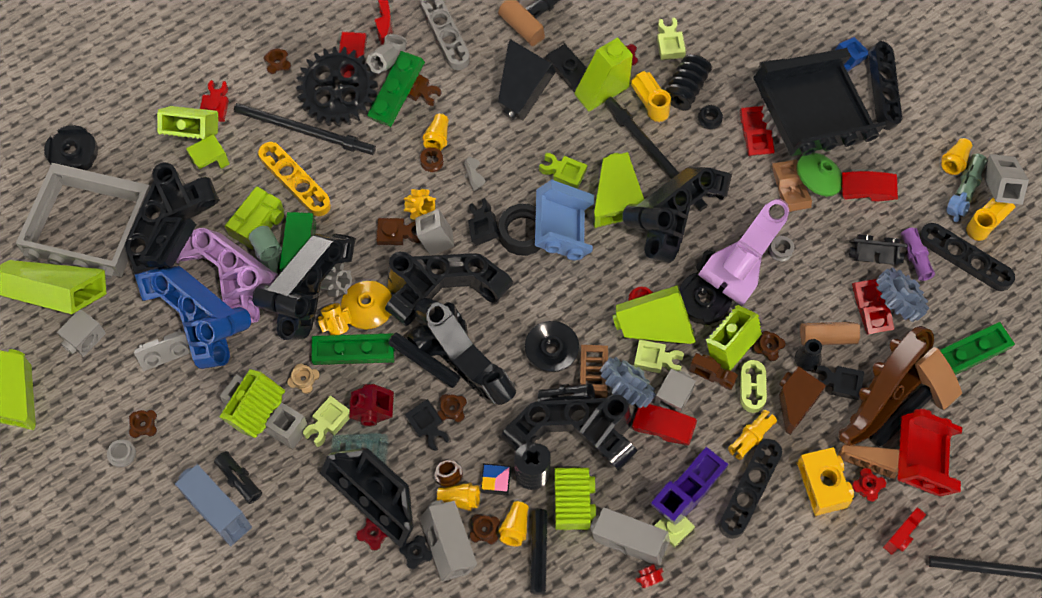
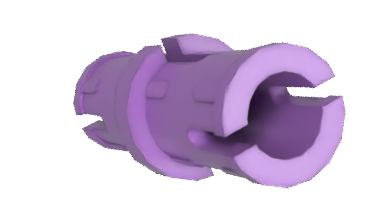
[901,227,935,281]

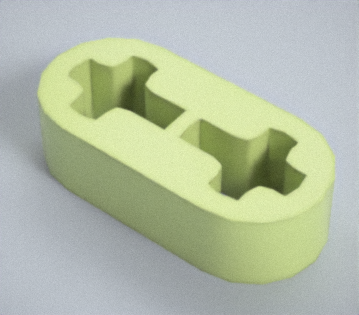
[740,360,767,413]

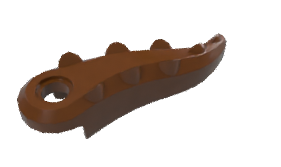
[839,326,934,446]

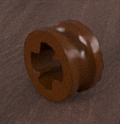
[420,147,443,172]

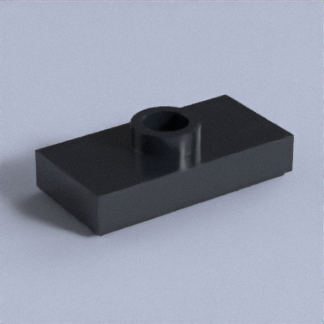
[545,44,587,93]

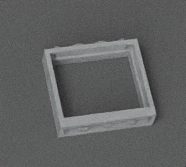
[16,163,150,278]

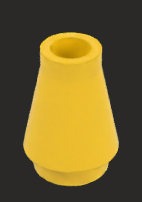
[422,114,449,151]
[941,138,973,175]
[437,482,480,511]
[499,501,529,547]

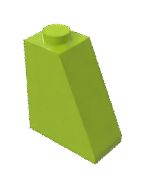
[574,37,633,112]
[593,152,644,228]
[612,285,696,344]
[0,349,36,430]

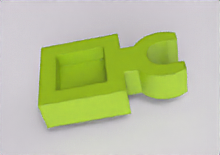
[539,153,588,189]

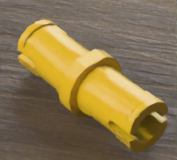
[728,410,777,460]

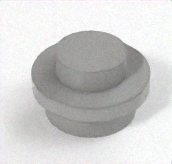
[107,439,136,467]

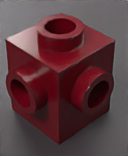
[349,384,394,427]

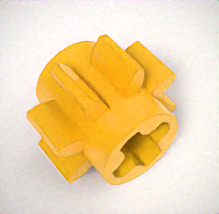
[404,189,436,220]
[318,303,352,335]

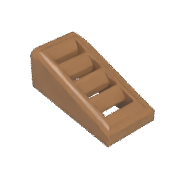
[580,345,608,398]
[838,444,899,479]

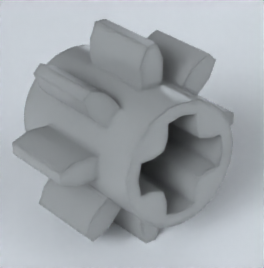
[320,264,353,297]

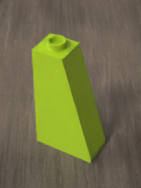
[0,260,107,314]

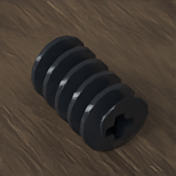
[665,54,712,111]
[514,442,551,490]

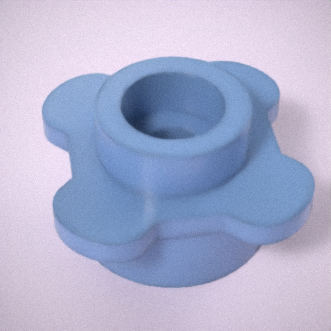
[947,192,970,222]

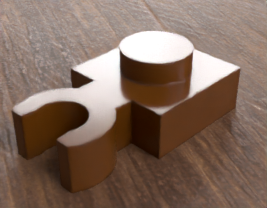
[407,74,442,106]
[376,218,421,245]
[689,353,738,390]

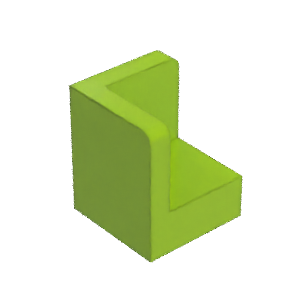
[186,134,230,169]

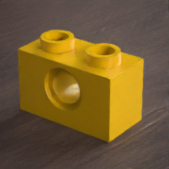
[797,447,854,516]

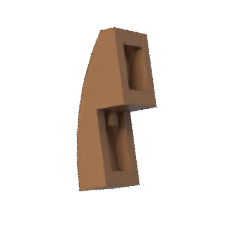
[772,159,812,212]
[915,347,963,410]

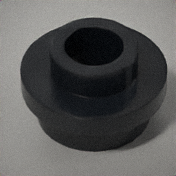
[697,105,723,130]

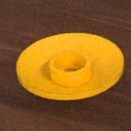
[341,281,392,330]

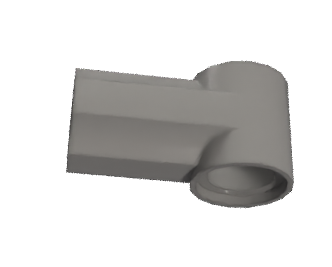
[367,34,407,74]

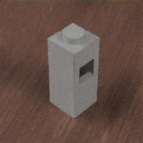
[984,154,1029,205]
[420,500,477,581]
[591,507,670,567]

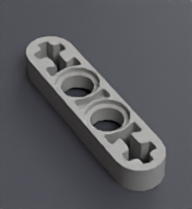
[420,0,470,70]

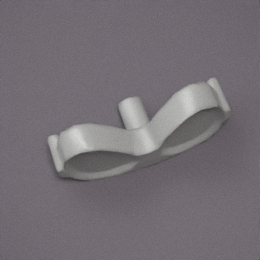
[464,156,486,191]

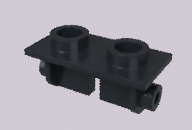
[849,234,907,266]

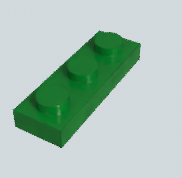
[367,51,425,127]
[940,322,1015,375]
[311,333,395,365]

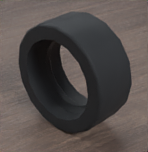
[498,204,541,256]

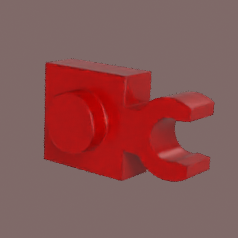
[200,80,229,122]
[883,507,927,555]

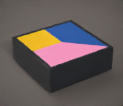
[480,463,511,495]

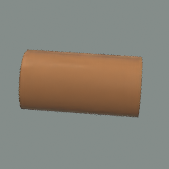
[498,0,545,46]
[800,322,860,345]

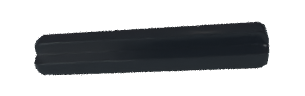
[388,332,461,388]
[870,385,933,447]
[530,509,548,595]

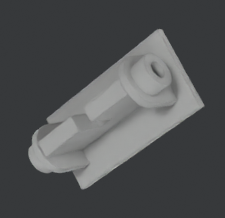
[134,329,191,371]

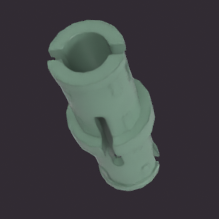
[955,154,988,202]

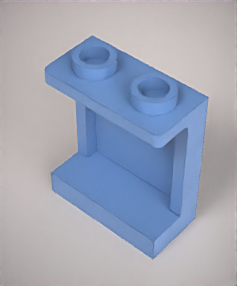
[535,179,594,260]

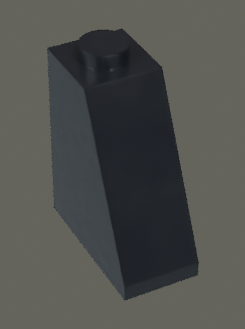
[498,39,556,121]

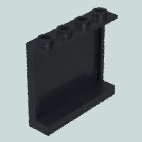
[753,48,887,156]

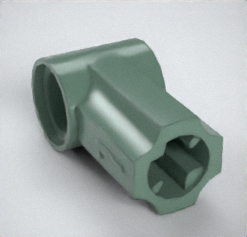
[249,226,282,273]

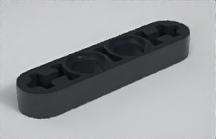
[868,41,902,130]
[919,223,1015,291]
[719,439,782,539]

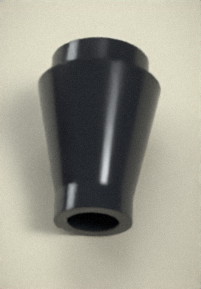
[795,339,822,371]

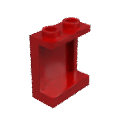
[897,409,963,496]

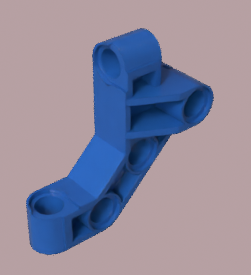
[135,266,251,369]

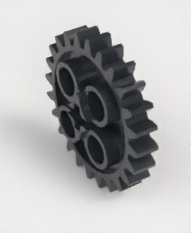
[296,46,378,127]

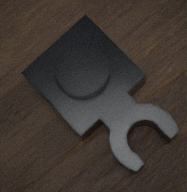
[468,198,499,246]
[815,366,865,400]
[405,399,451,451]

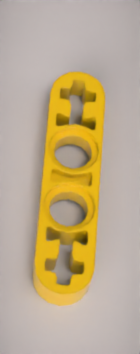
[258,142,331,216]

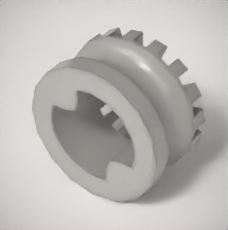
[769,236,794,262]

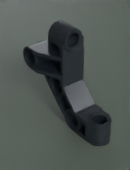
[125,162,220,274]
[622,166,732,263]
[252,234,356,340]
[385,251,513,326]
[406,298,516,405]
[501,394,638,472]

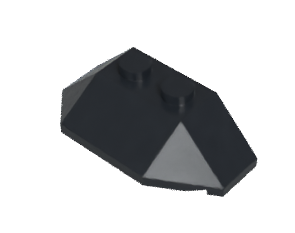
[320,448,413,548]

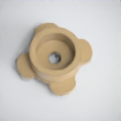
[287,363,320,394]

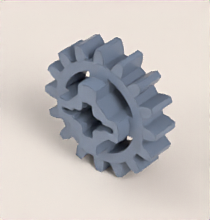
[876,267,929,322]
[600,357,656,408]

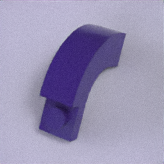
[651,447,729,525]

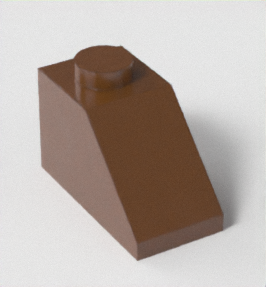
[779,366,826,435]

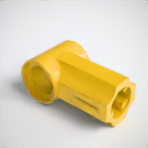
[631,71,671,122]
[966,197,1016,241]

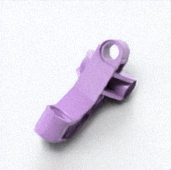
[698,199,789,306]
[176,228,280,323]

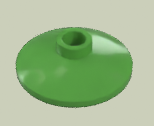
[797,153,842,197]

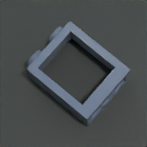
[175,464,252,547]

